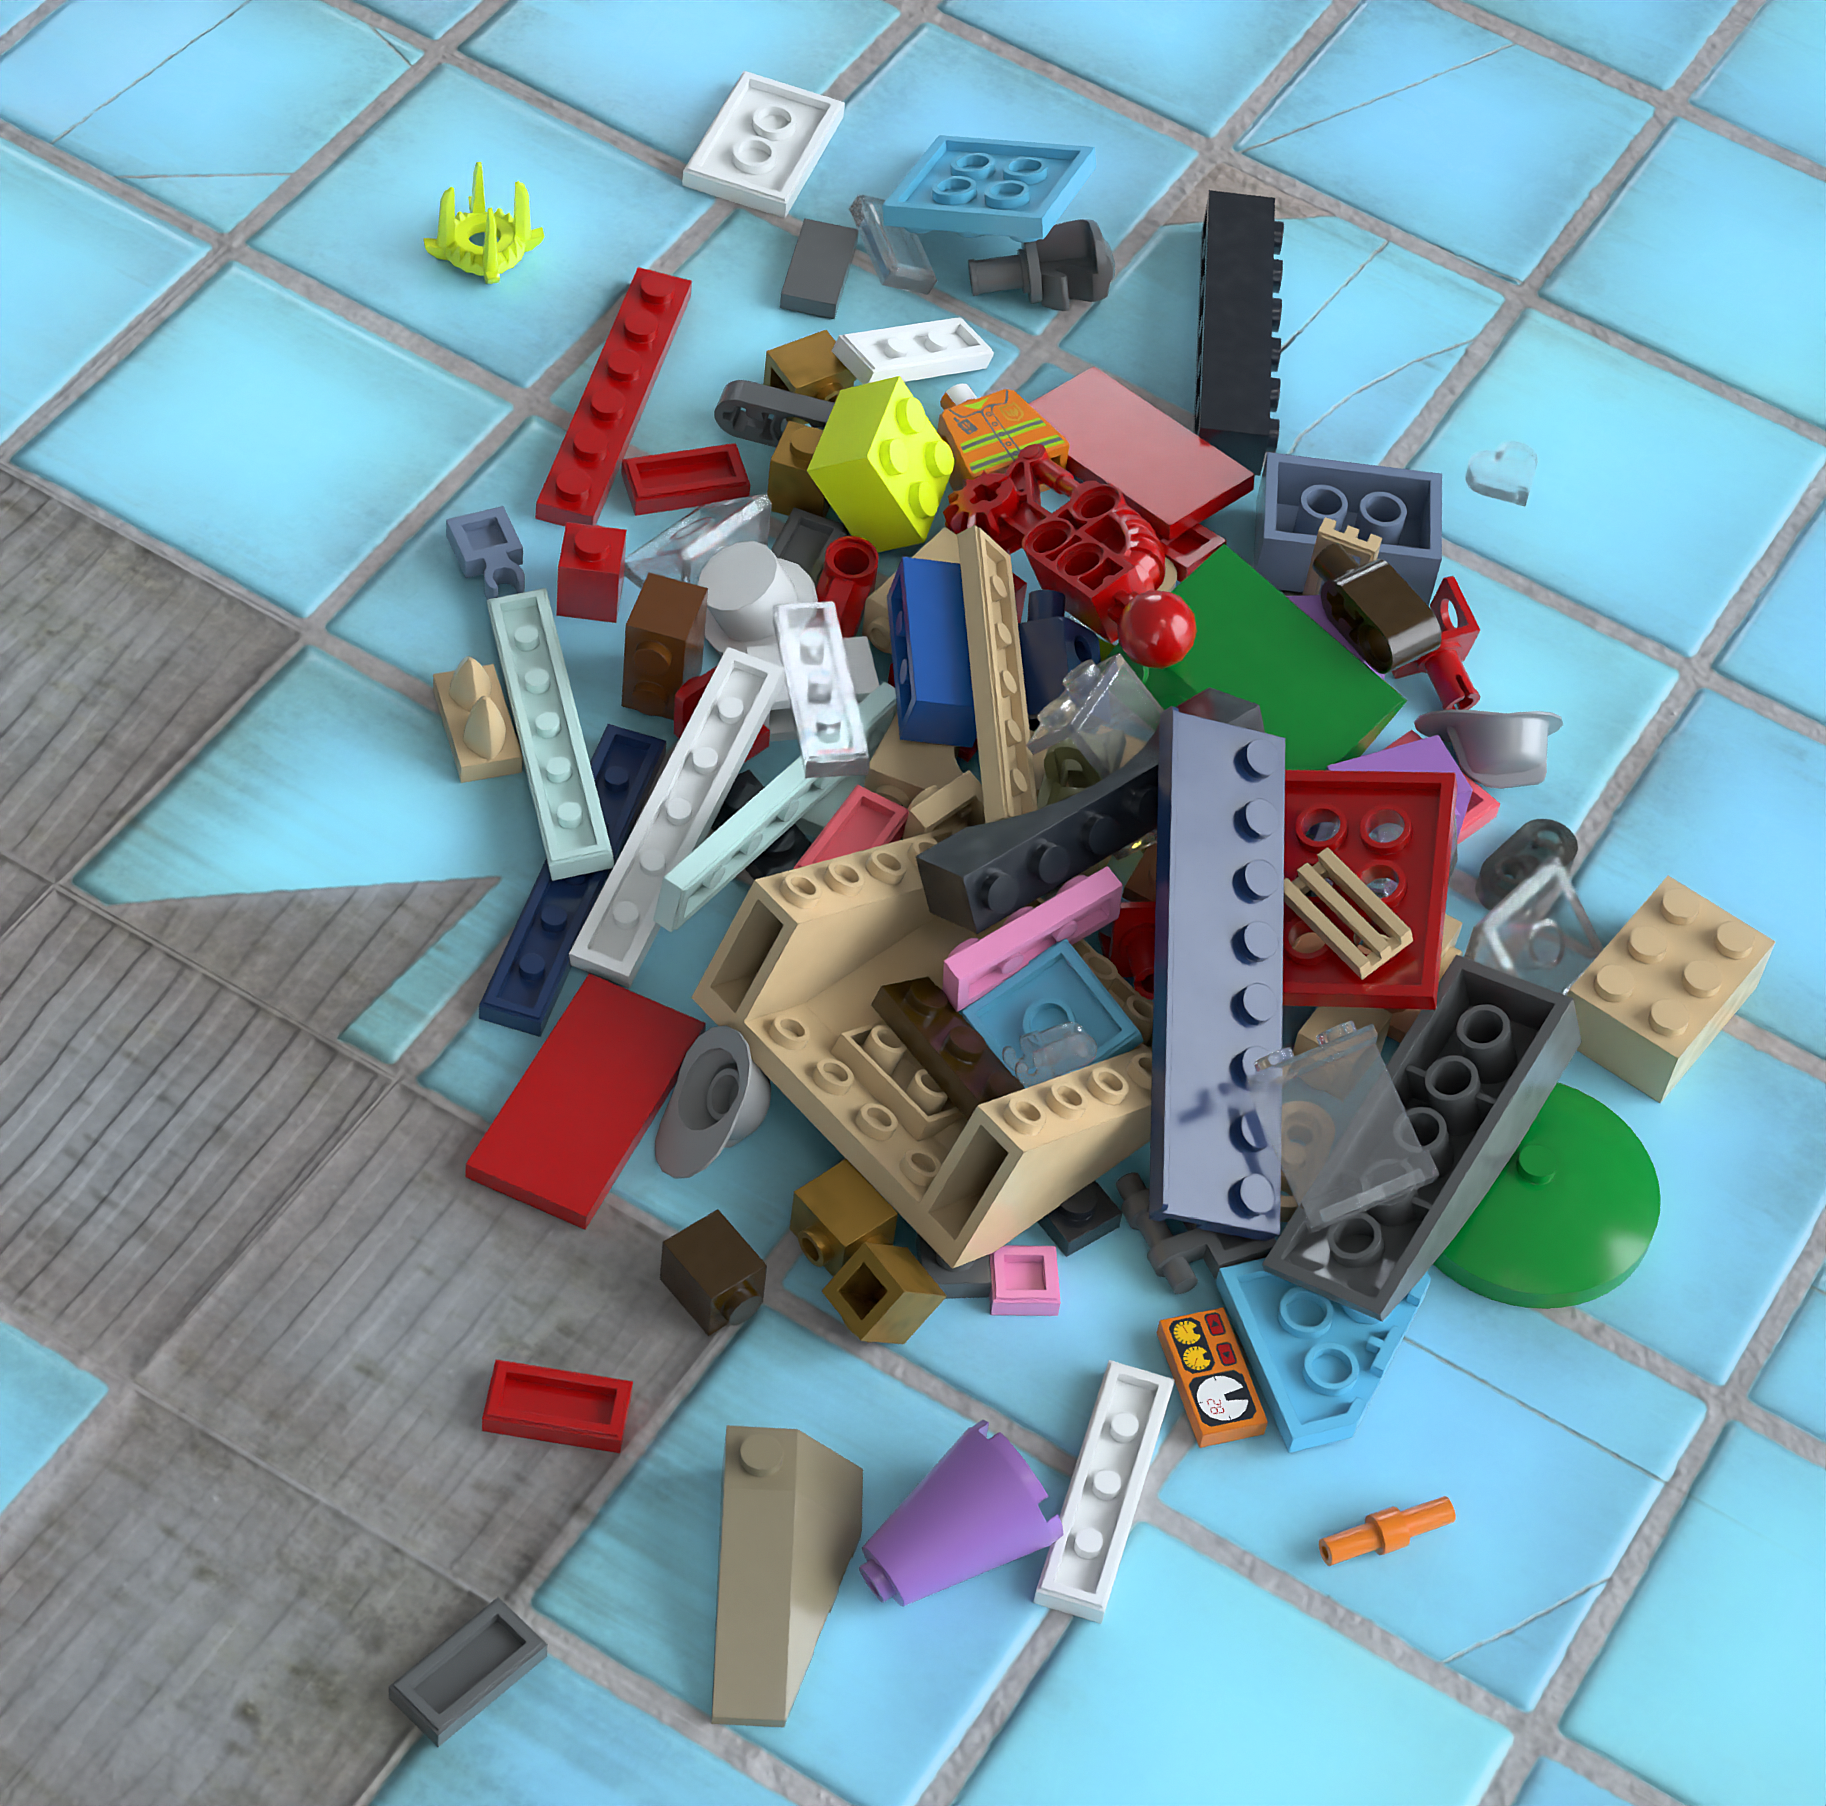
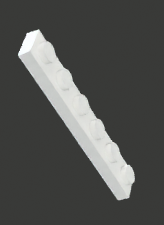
[569,646,785,988]

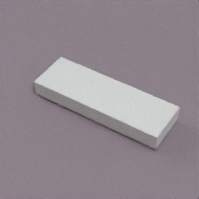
[832,317,994,384]

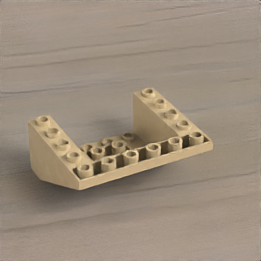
[691,823,1153,1269]

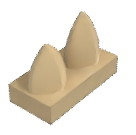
[433,656,523,783]

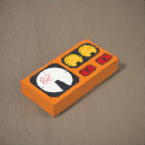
[1156,1307,1268,1448]

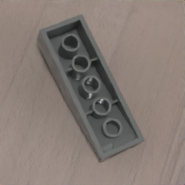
[1262,954,1582,1322]

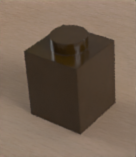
[660,1209,767,1336]

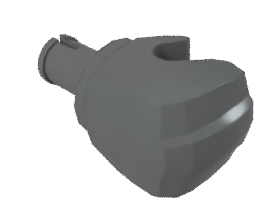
[968,219,1115,311]

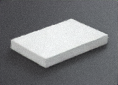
[682,71,845,218]

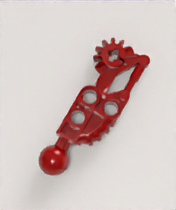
[943,444,1197,669]

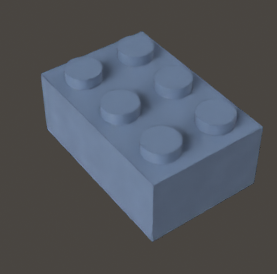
[1253,452,1442,606]

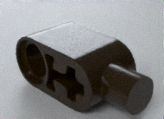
[1312,543,1441,674]

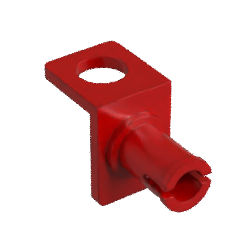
[1392,576,1481,710]
[1098,902,1156,1000]

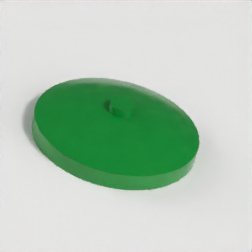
[1433,1082,1661,1309]

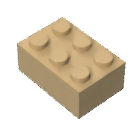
[1567,876,1775,1103]

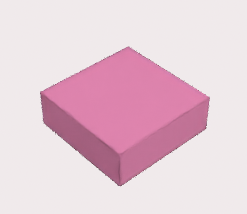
[988,1245,1061,1316]

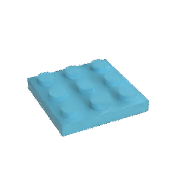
[882,135,1096,243]

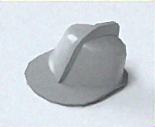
[1414,709,1563,789]
[655,1025,772,1179]

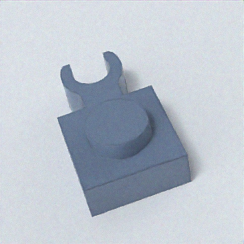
[446,506,525,600]

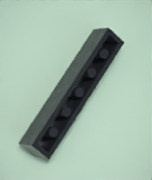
[1193,190,1284,476]

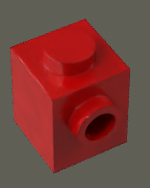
[556,522,627,623]

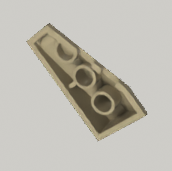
[711,1425,863,1727]

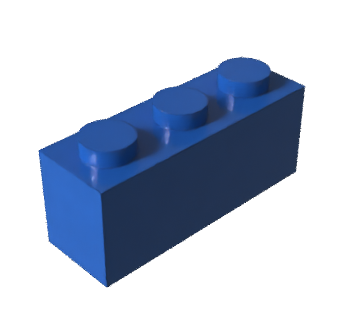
[887,557,977,748]

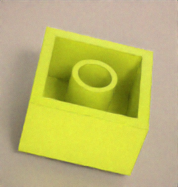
[807,376,956,553]

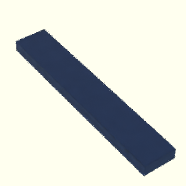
[479,724,667,1037]

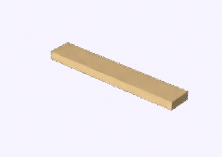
[957,525,1038,823]

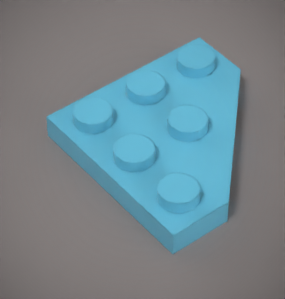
[1216,1258,1431,1453]

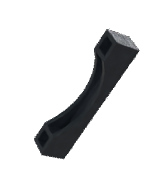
[915,687,1265,934]

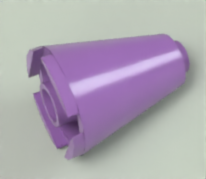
[859,1419,1064,1607]

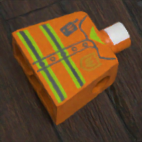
[937,383,1070,493]

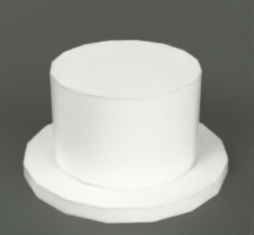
[698,541,818,656]

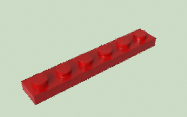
[535,267,692,526]

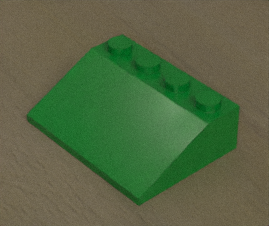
[1101,544,1408,770]

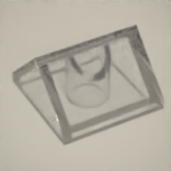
[624,493,771,589]
[1464,856,1604,996]

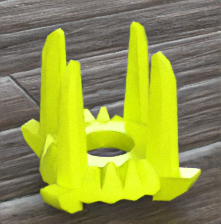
[423,162,545,284]

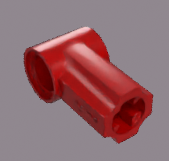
[799,536,879,642]

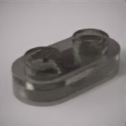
[1475,819,1578,917]

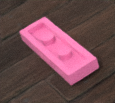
[942,866,1123,1012]

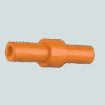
[1319,1496,1456,1566]

